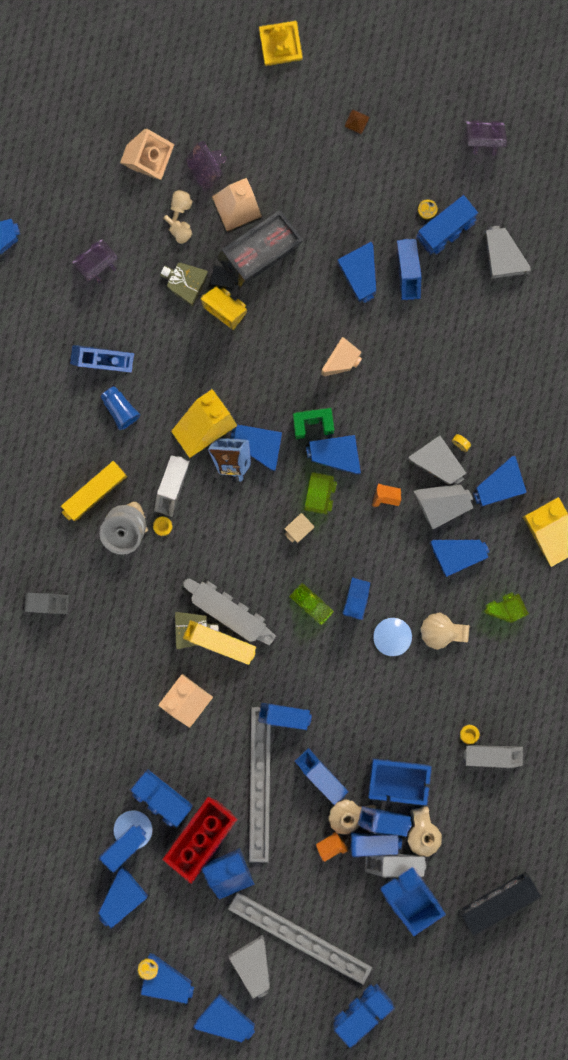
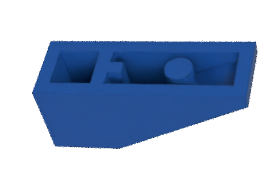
[70,345,134,372]

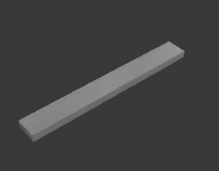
[249,707,271,862]
[228,892,372,985]

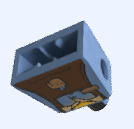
[208,438,251,483]

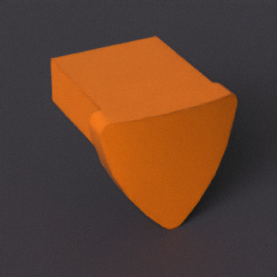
[372,484,401,507]
[316,832,349,862]

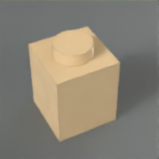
[284,513,314,543]

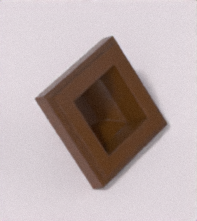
[344,109,370,134]

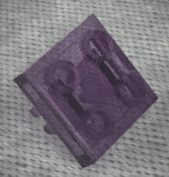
[466,120,507,156]
[186,141,227,191]
[72,239,118,283]

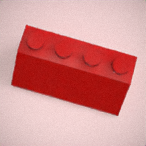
[163,797,238,883]

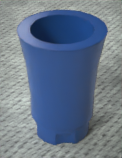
[100,386,141,430]

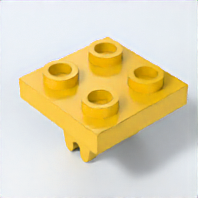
[259,21,303,66]

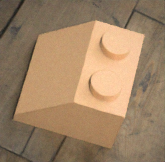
[158,674,213,728]

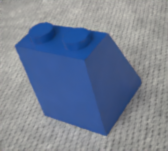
[203,848,255,899]

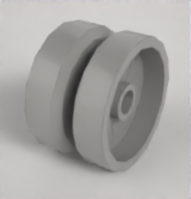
[99,505,146,555]

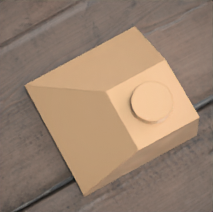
[120,129,174,180]
[212,178,262,232]
[321,337,362,376]

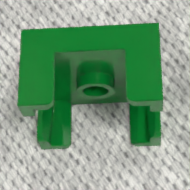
[293,408,335,439]

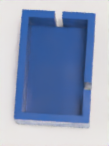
[416,195,478,255]
[368,758,431,805]
[131,769,193,827]
[381,867,446,936]
[334,984,394,1048]

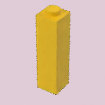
[61,461,127,521]
[183,620,256,665]

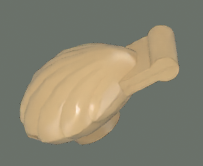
[420,613,469,650]
[328,799,376,835]
[407,807,442,857]

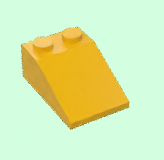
[201,287,247,330]
[171,389,237,458]
[523,497,568,567]

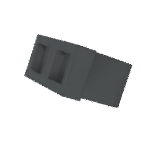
[24,592,69,614]

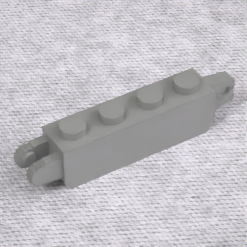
[183,579,276,645]

